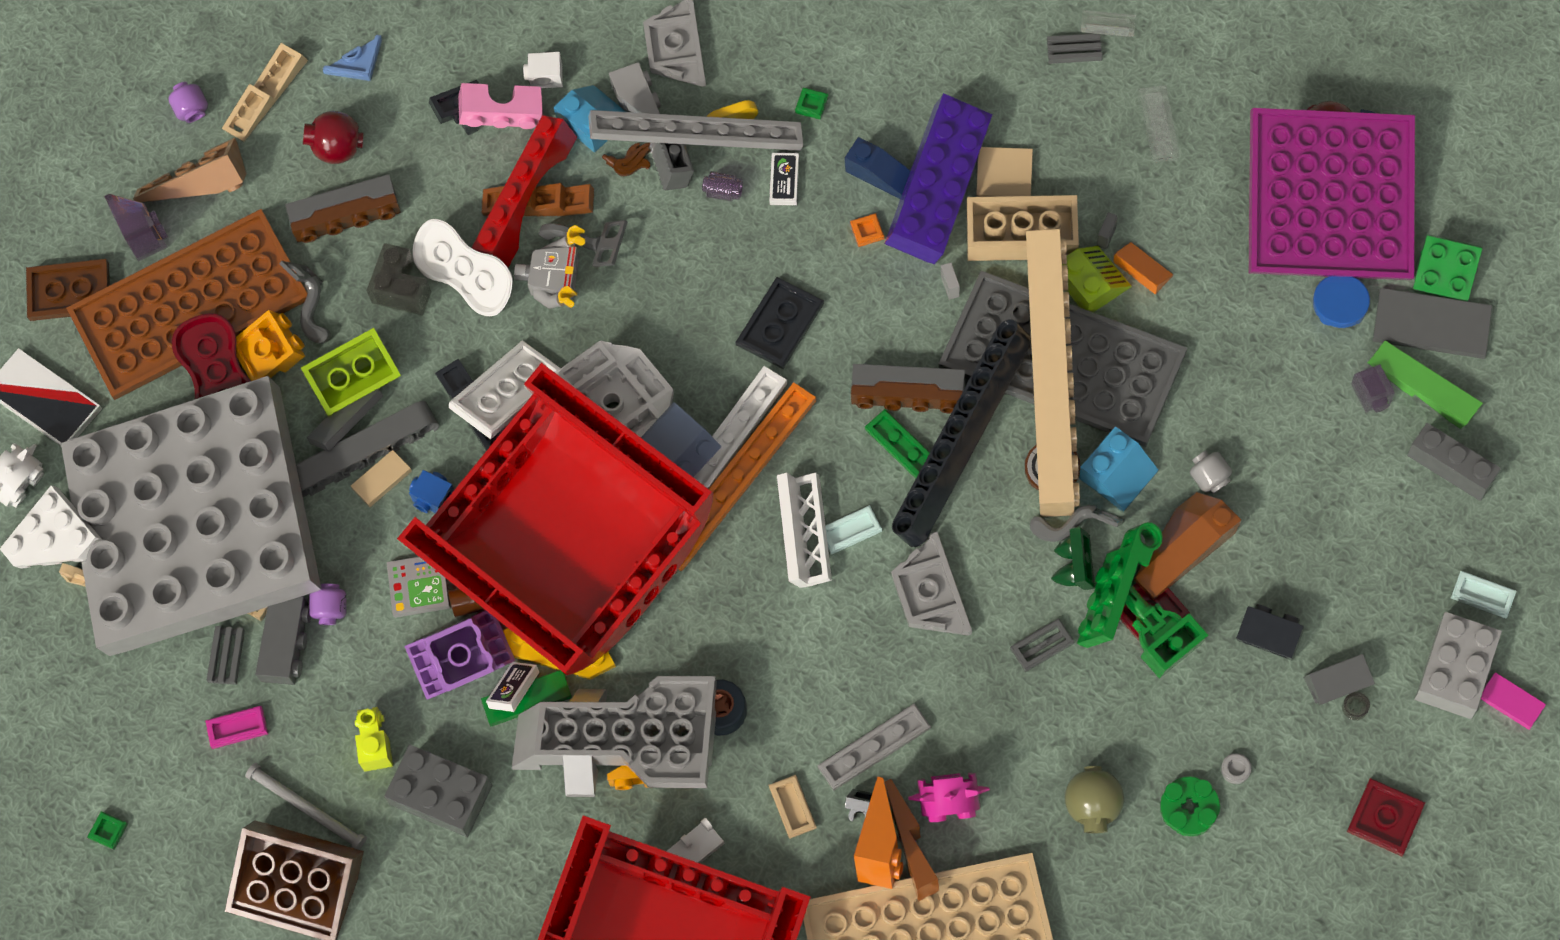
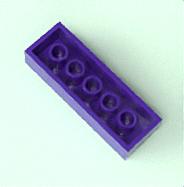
[884,93,993,264]

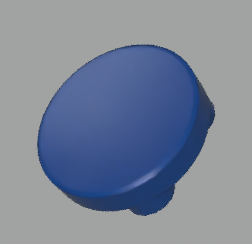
[1313,276,1370,328]

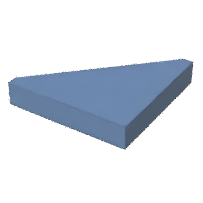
[323,35,382,81]

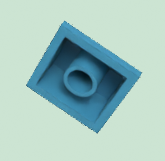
[553,85,626,153]
[1079,426,1158,512]

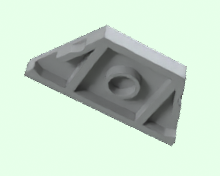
[643,0,706,87]
[891,532,972,635]

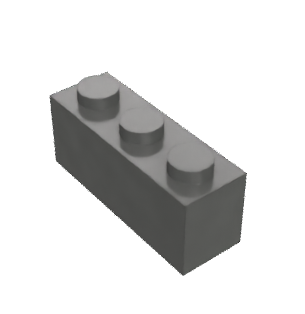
[1407,423,1501,501]
[255,596,311,685]

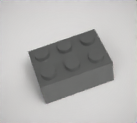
[384,744,493,838]

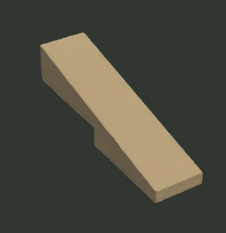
[222,43,308,142]

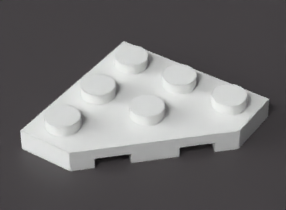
[0,485,102,568]

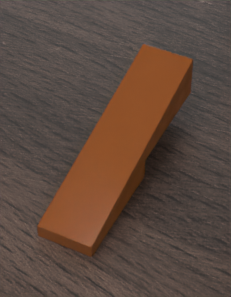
[885,779,939,902]

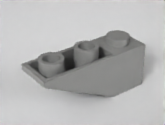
[609,62,661,114]

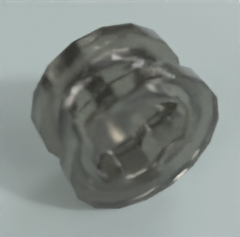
[1342,692,1370,721]

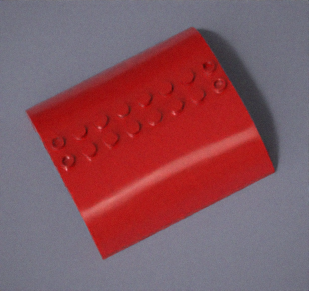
[397,362,713,675]
[538,815,811,940]

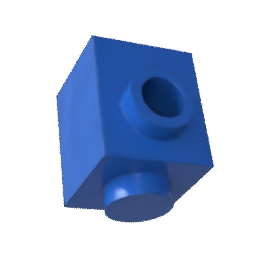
[409,470,454,513]

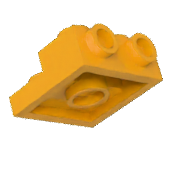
[236,310,305,381]

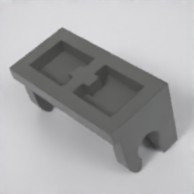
[1303,654,1375,705]

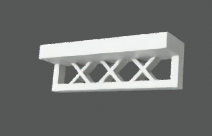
[777,473,832,588]

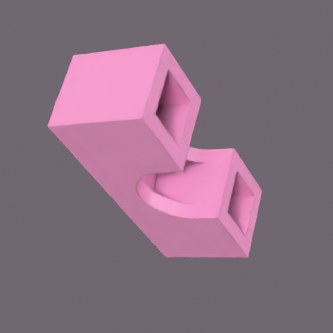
[458,83,542,129]

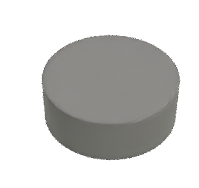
[1221,753,1251,784]

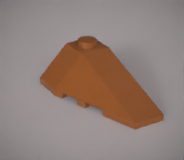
[1134,492,1241,600]

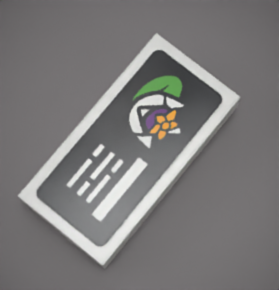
[769,153,799,205]
[486,662,539,712]

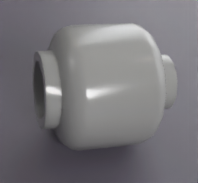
[1190,450,1232,494]

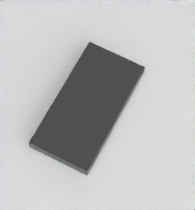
[1373,288,1492,359]

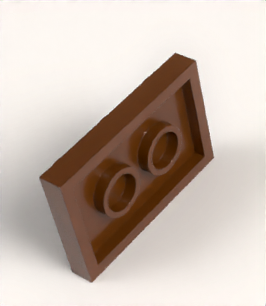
[26,259,110,321]

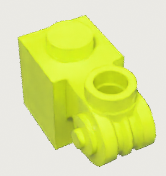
[355,707,393,772]

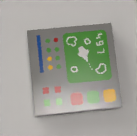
[387,557,450,618]

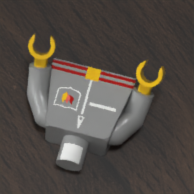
[514,225,585,309]

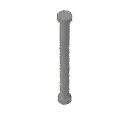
[245,763,367,850]

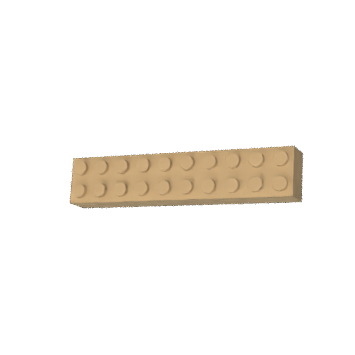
[1026,229,1080,517]

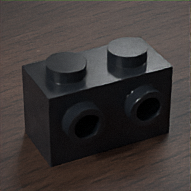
[1236,604,1304,661]

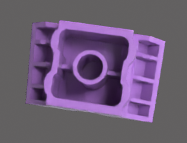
[405,610,516,699]

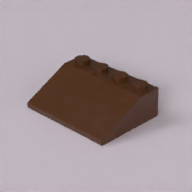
[225,820,364,940]

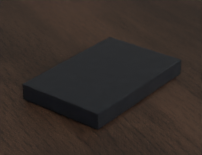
[735,277,824,369]

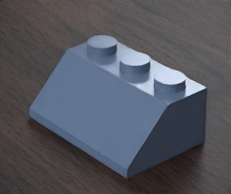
[641,402,722,477]

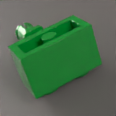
[1125,586,1208,679]

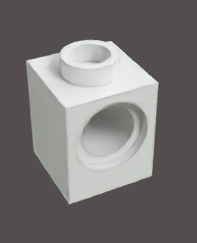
[523,52,563,88]

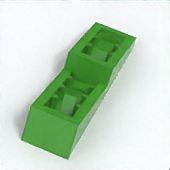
[1367,341,1483,429]

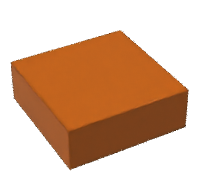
[850,213,884,247]

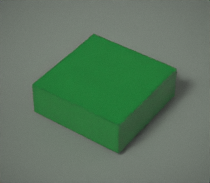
[795,87,828,120]
[87,811,128,850]

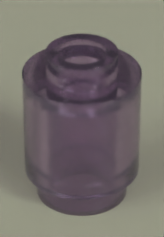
[702,171,743,202]

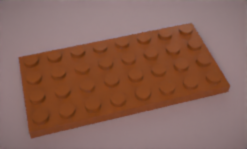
[66,209,307,400]

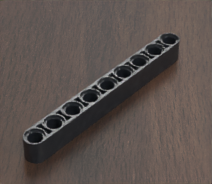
[892,319,1031,547]

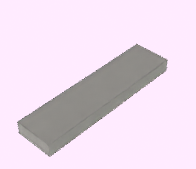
[817,703,931,791]

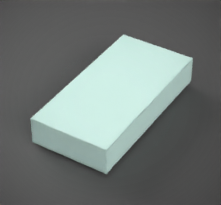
[825,505,882,555]
[1451,571,1516,618]

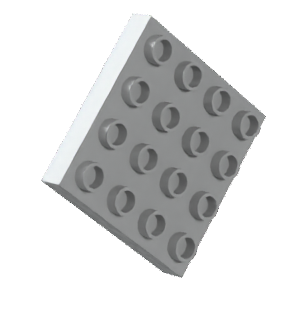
[61,376,321,656]

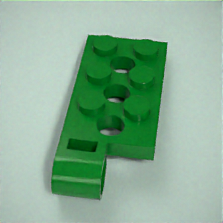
[1077,522,1163,648]

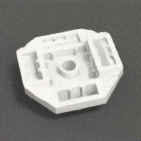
[555,341,674,437]

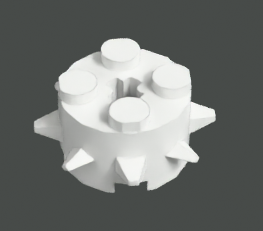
[0,443,44,508]

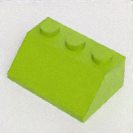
[301,328,401,416]

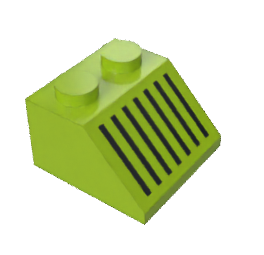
[1062,246,1132,313]

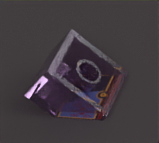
[104,194,168,261]

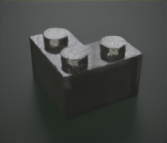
[366,243,431,316]

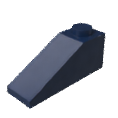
[845,137,910,199]

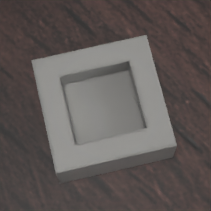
[941,263,960,300]

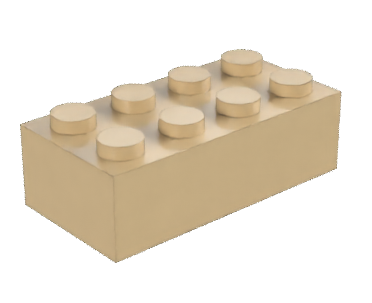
[967,195,1079,261]

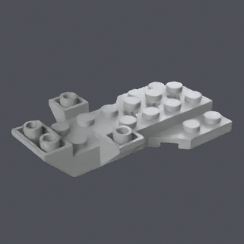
[512,676,717,797]

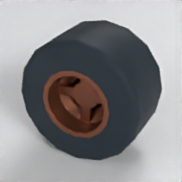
[714,679,747,736]

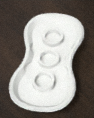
[412,219,513,316]

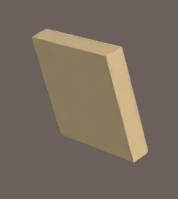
[976,147,1033,197]

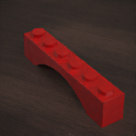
[471,115,577,268]

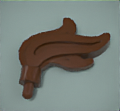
[602,143,651,177]

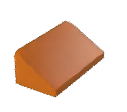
[1113,242,1173,295]

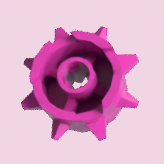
[908,773,989,822]

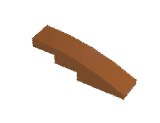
[482,183,594,216]

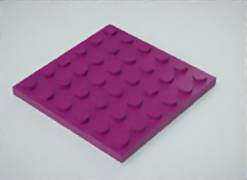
[1249,108,1415,280]

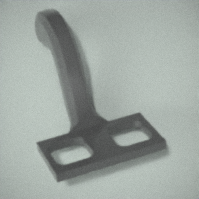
[539,220,628,267]
[279,261,331,344]
[1030,505,1124,542]

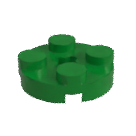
[1160,777,1220,836]

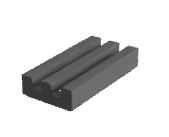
[1047,33,1102,64]
[1010,618,1074,673]
[206,626,245,685]

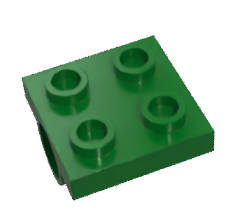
[1413,234,1482,302]

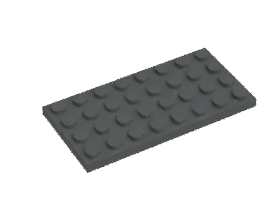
[939,271,1187,447]

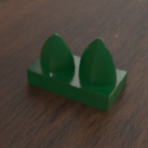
[1051,527,1095,590]

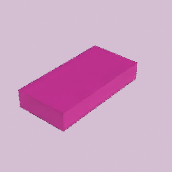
[1481,672,1546,730]
[205,706,268,749]

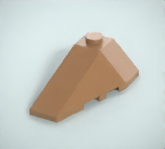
[133,138,247,202]

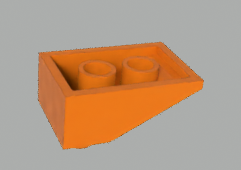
[854,777,903,889]

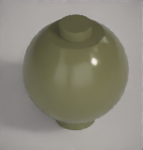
[1065,766,1124,833]

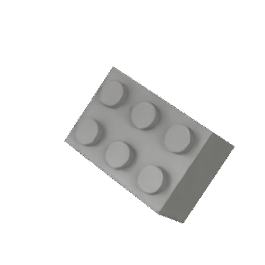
[1414,612,1502,719]

